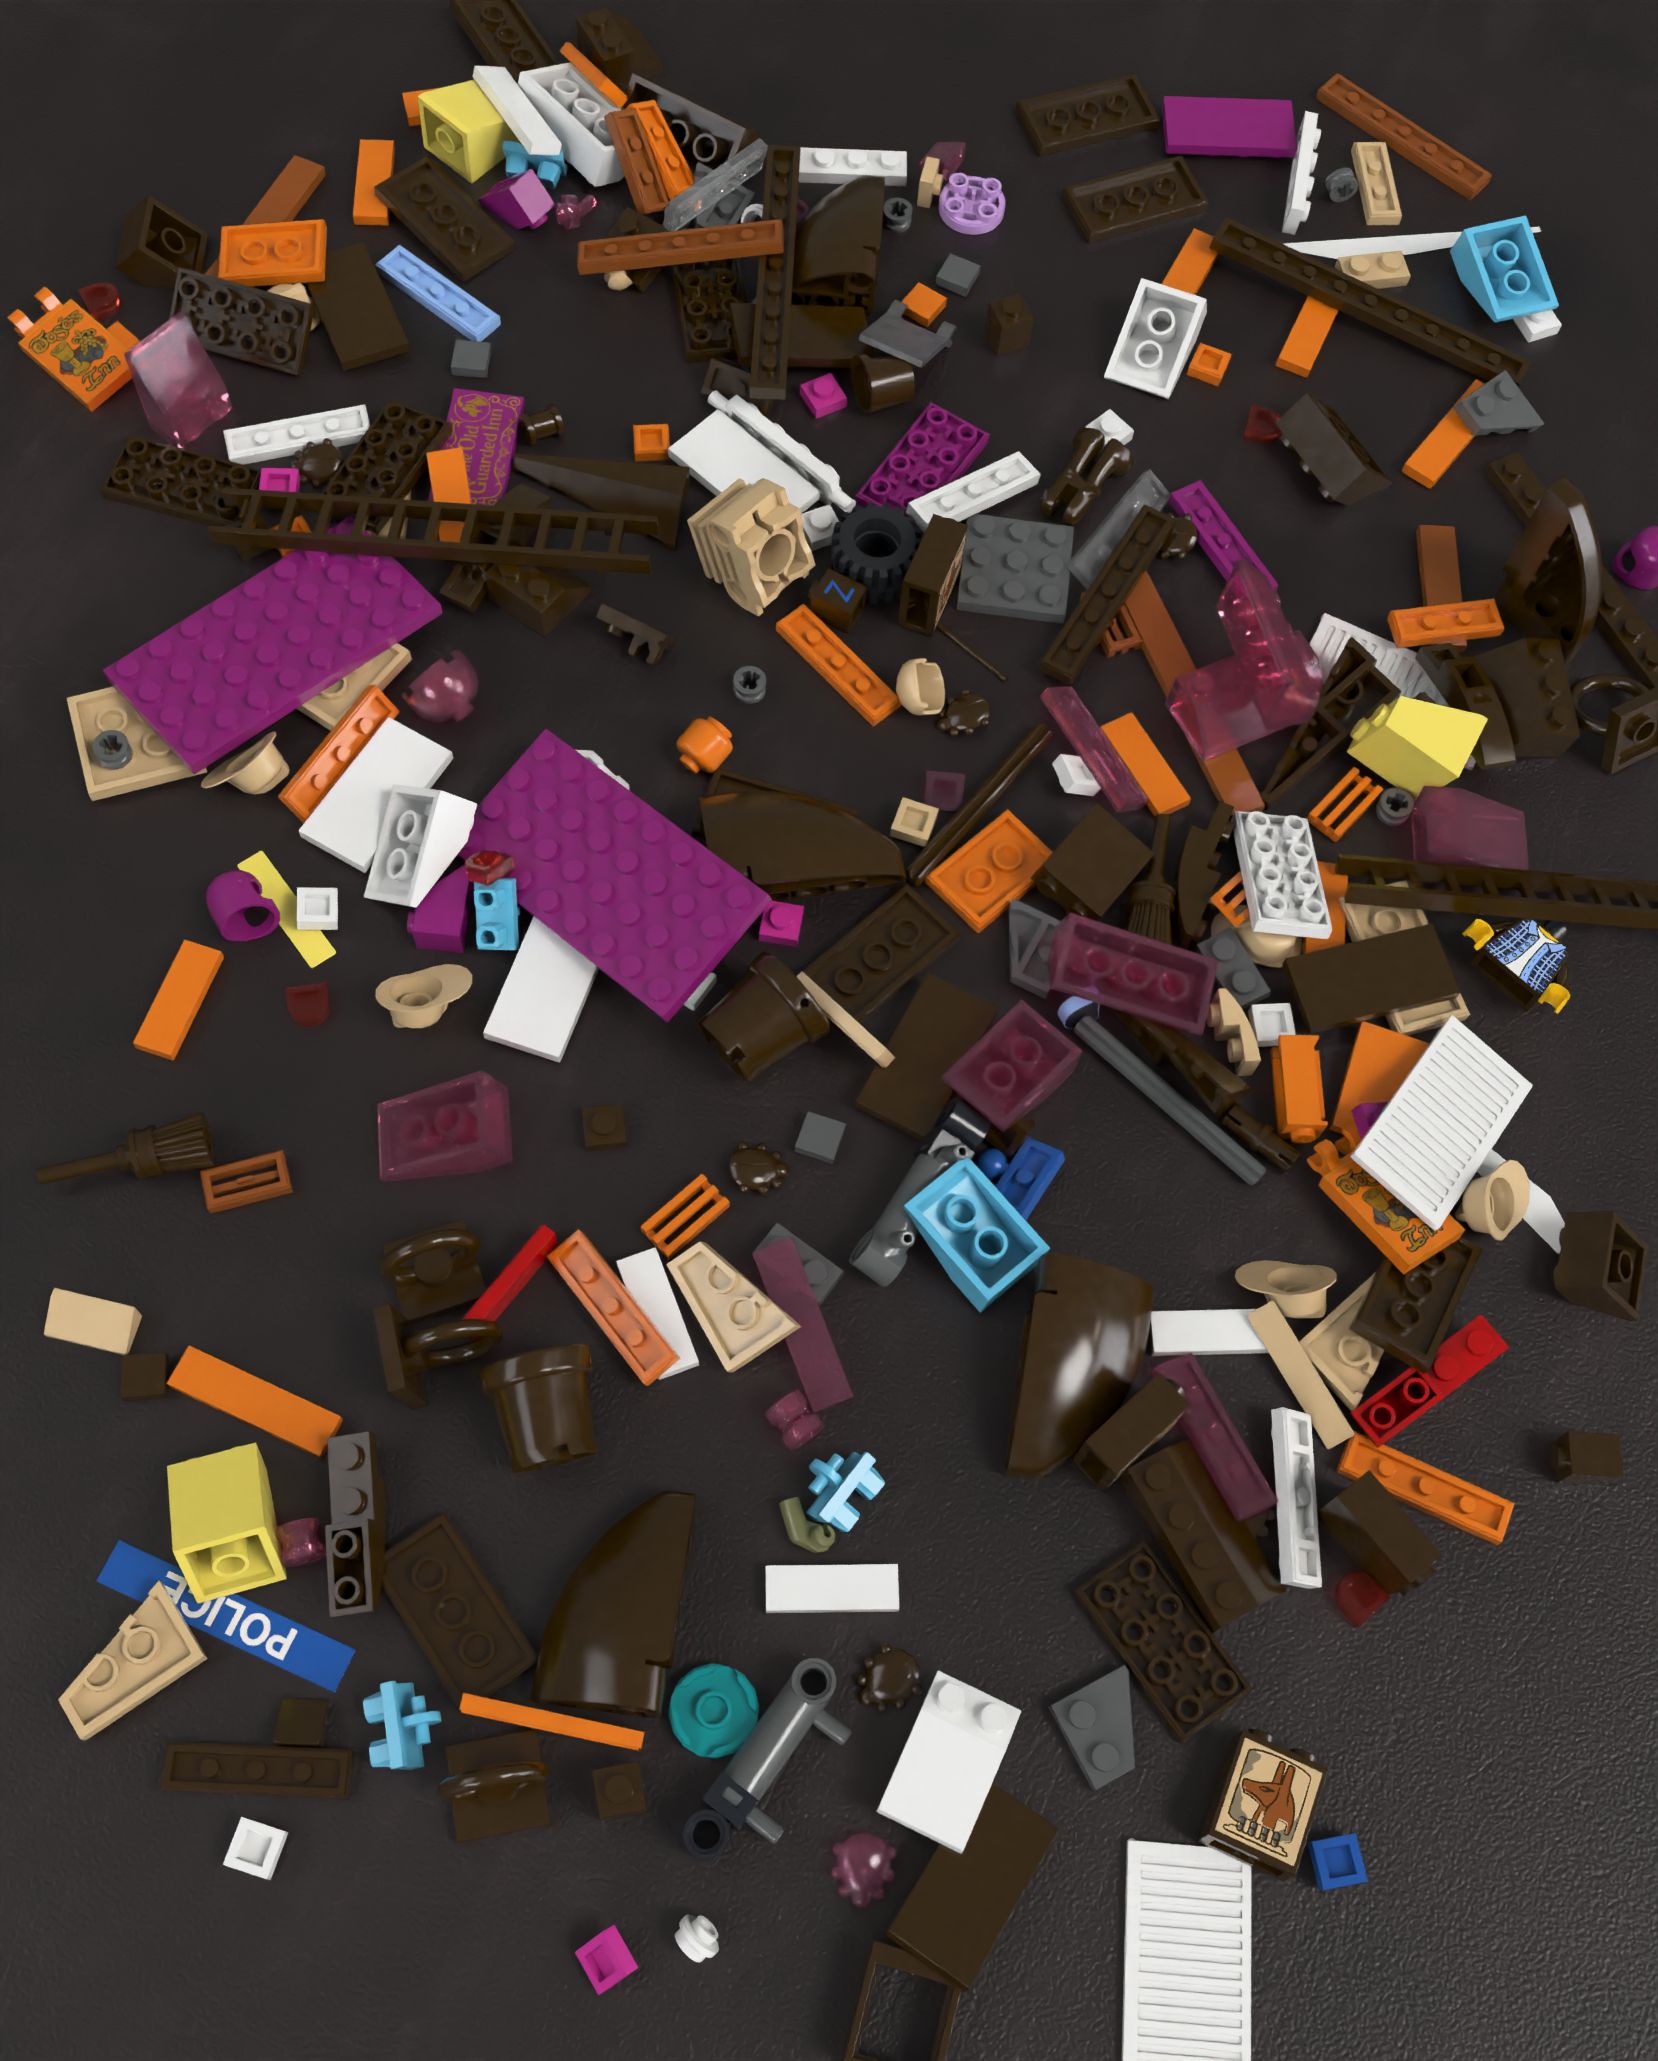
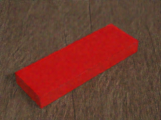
[461,1225,558,1340]

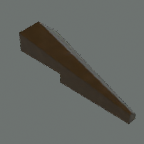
[513,453,690,550]
[1260,637,1402,810]
[1084,967,1252,1119]

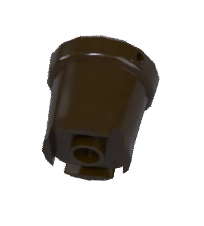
[697,951,830,1083]
[477,1344,598,1474]

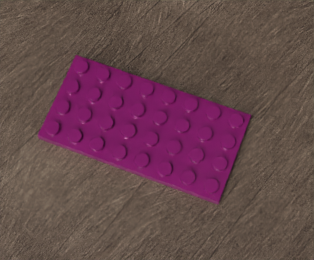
[103,516,442,775]
[457,729,772,1023]

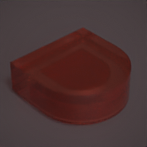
[78,282,122,321]
[1243,404,1281,444]
[465,850,515,886]
[286,982,330,1027]
[1334,1572,1391,1628]

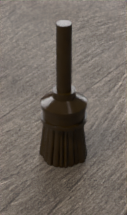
[1120,814,1177,964]
[37,1113,215,1185]

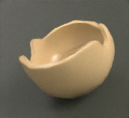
[896,658,945,715]

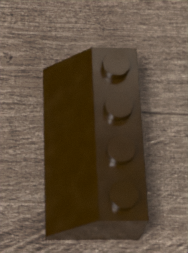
[621,73,760,181]
[1120,1437,1286,1633]

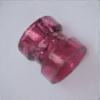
[765,1390,824,1451]

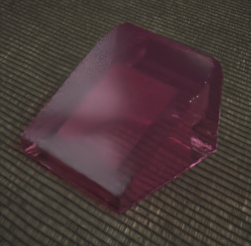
[919,142,966,180]
[924,770,965,812]

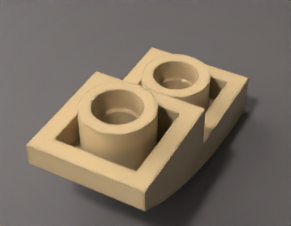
[1206,988,1261,1076]

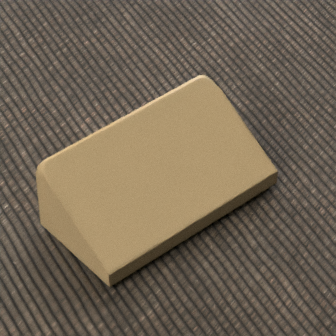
[44,1288,142,1355]

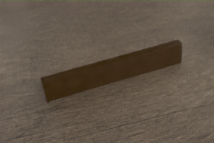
[1039,504,1176,686]

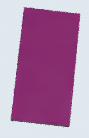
[1162,96,1297,158]
[855,402,990,527]

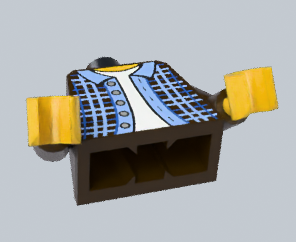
[1462,918,1570,1014]

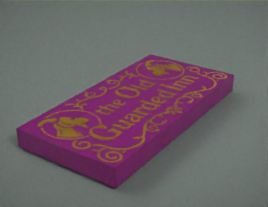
[428,388,525,505]

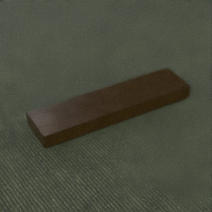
[159,1742,355,1800]

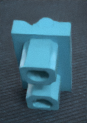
[502,140,568,189]
[474,877,521,950]
[806,1452,885,1532]
[363,1681,442,1770]

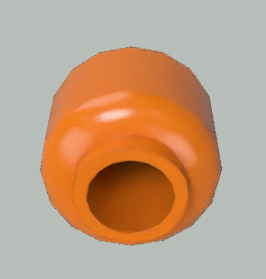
[677,716,733,774]

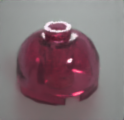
[402,650,479,723]

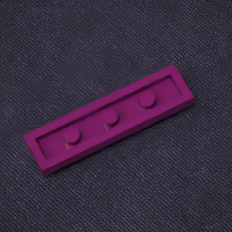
[1168,480,1278,607]

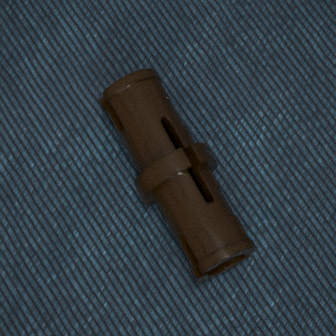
[1221,1104,1302,1173]

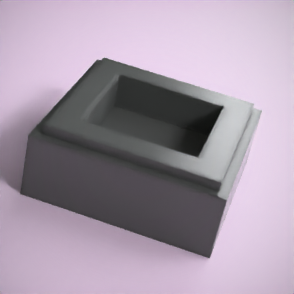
[935,253,981,297]
[451,339,492,378]
[794,1111,846,1164]

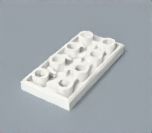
[668,409,820,514]
[299,717,453,873]
[1231,811,1332,939]
[483,917,599,1063]

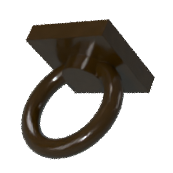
[1570,674,1658,774]
[379,1219,486,1324]
[373,1303,503,1410]
[436,1729,551,1844]

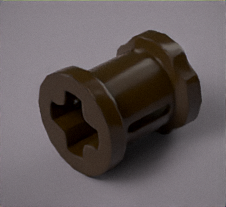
[519,404,564,446]

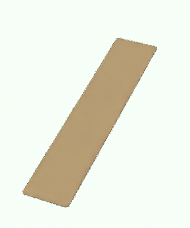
[1247,1301,1355,1449]

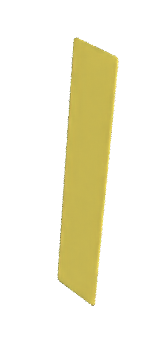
[237,851,336,968]

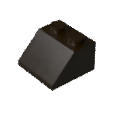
[576,7,664,88]
[115,195,209,288]
[485,563,592,638]
[1553,1211,1649,1321]

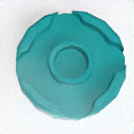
[669,1663,759,1759]

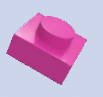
[800,373,847,419]
[259,468,300,492]
[759,901,804,947]
[575,1925,638,1996]

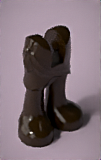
[1040,428,1134,526]

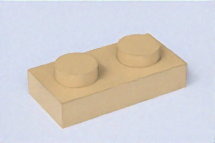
[1335,251,1411,289]

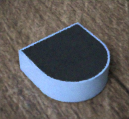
[1057,988,1100,1029]

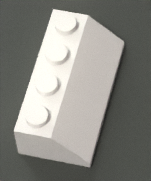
[518,62,625,187]

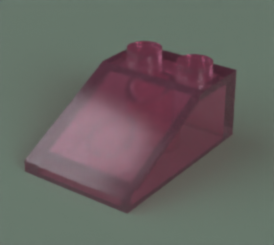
[124,312,232,448]
[1411,786,1529,870]
[942,1000,1083,1132]
[377,1070,513,1182]

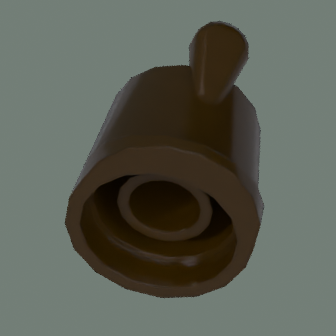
[850,354,915,414]

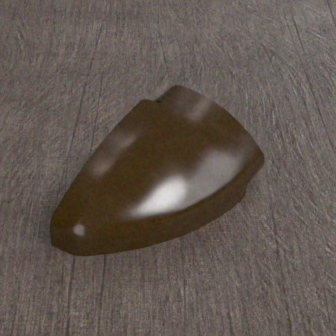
[791,175,885,317]
[1494,477,1603,665]
[699,790,906,902]
[1004,1253,1154,1480]
[530,1491,697,1719]

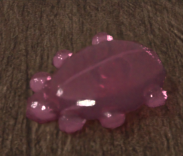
[831,1832,897,1908]

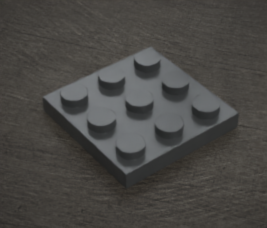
[956,514,1074,624]

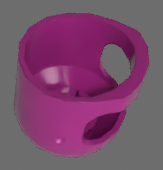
[1612,525,1658,590]
[206,870,280,941]

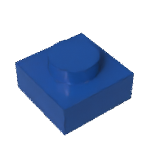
[1307,1833,1368,1891]

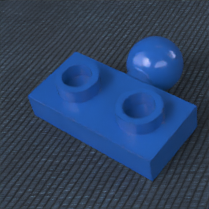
[975,1137,1065,1221]

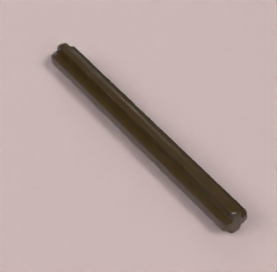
[905,723,1053,886]

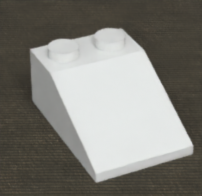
[1104,278,1207,399]
[364,784,477,908]
[877,1671,1021,1854]

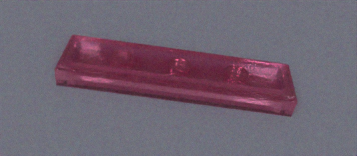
[1040,686,1148,813]
[752,1237,854,1413]
[1152,1353,1278,1522]

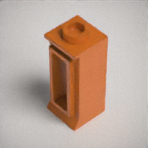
[1270,1035,1328,1144]

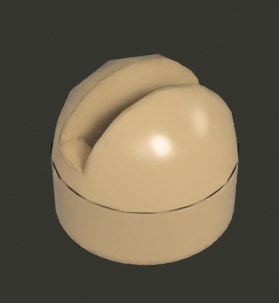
[604,270,634,291]

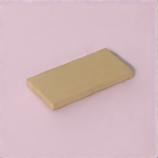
[1338,880,1470,1036]

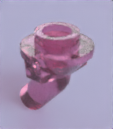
[555,194,597,230]

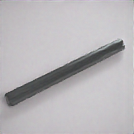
[1074,1016,1266,1185]

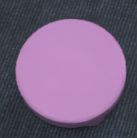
[938,173,1005,235]

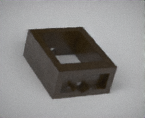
[841,1941,961,2061]

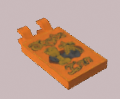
[7,286,144,412]
[1307,1123,1465,1274]

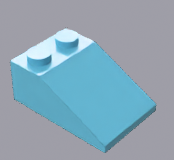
[1450,215,1559,323]
[903,1157,1050,1313]

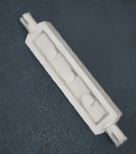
[708,390,856,513]

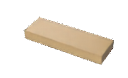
[1351,142,1402,225]
[797,972,895,1068]

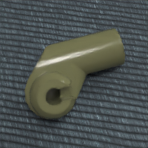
[779,1497,835,1553]

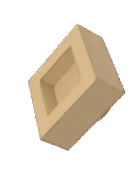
[917,156,943,208]
[890,797,939,847]

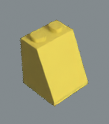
[418,79,521,184]
[1347,696,1488,802]
[167,1442,287,1604]

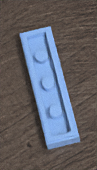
[375,245,501,342]

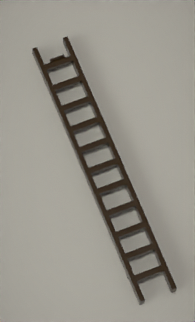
[208,487,659,575]
[1334,854,1658,930]

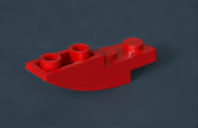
[1350,1314,1510,1448]

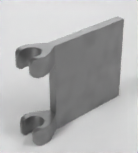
[859,300,957,368]

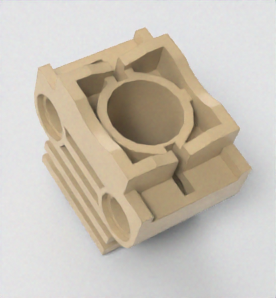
[687,478,815,617]

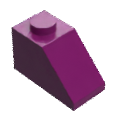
[478,169,555,230]
[407,865,475,953]

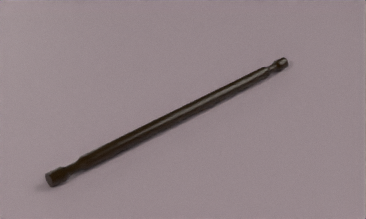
[900,598,1009,683]

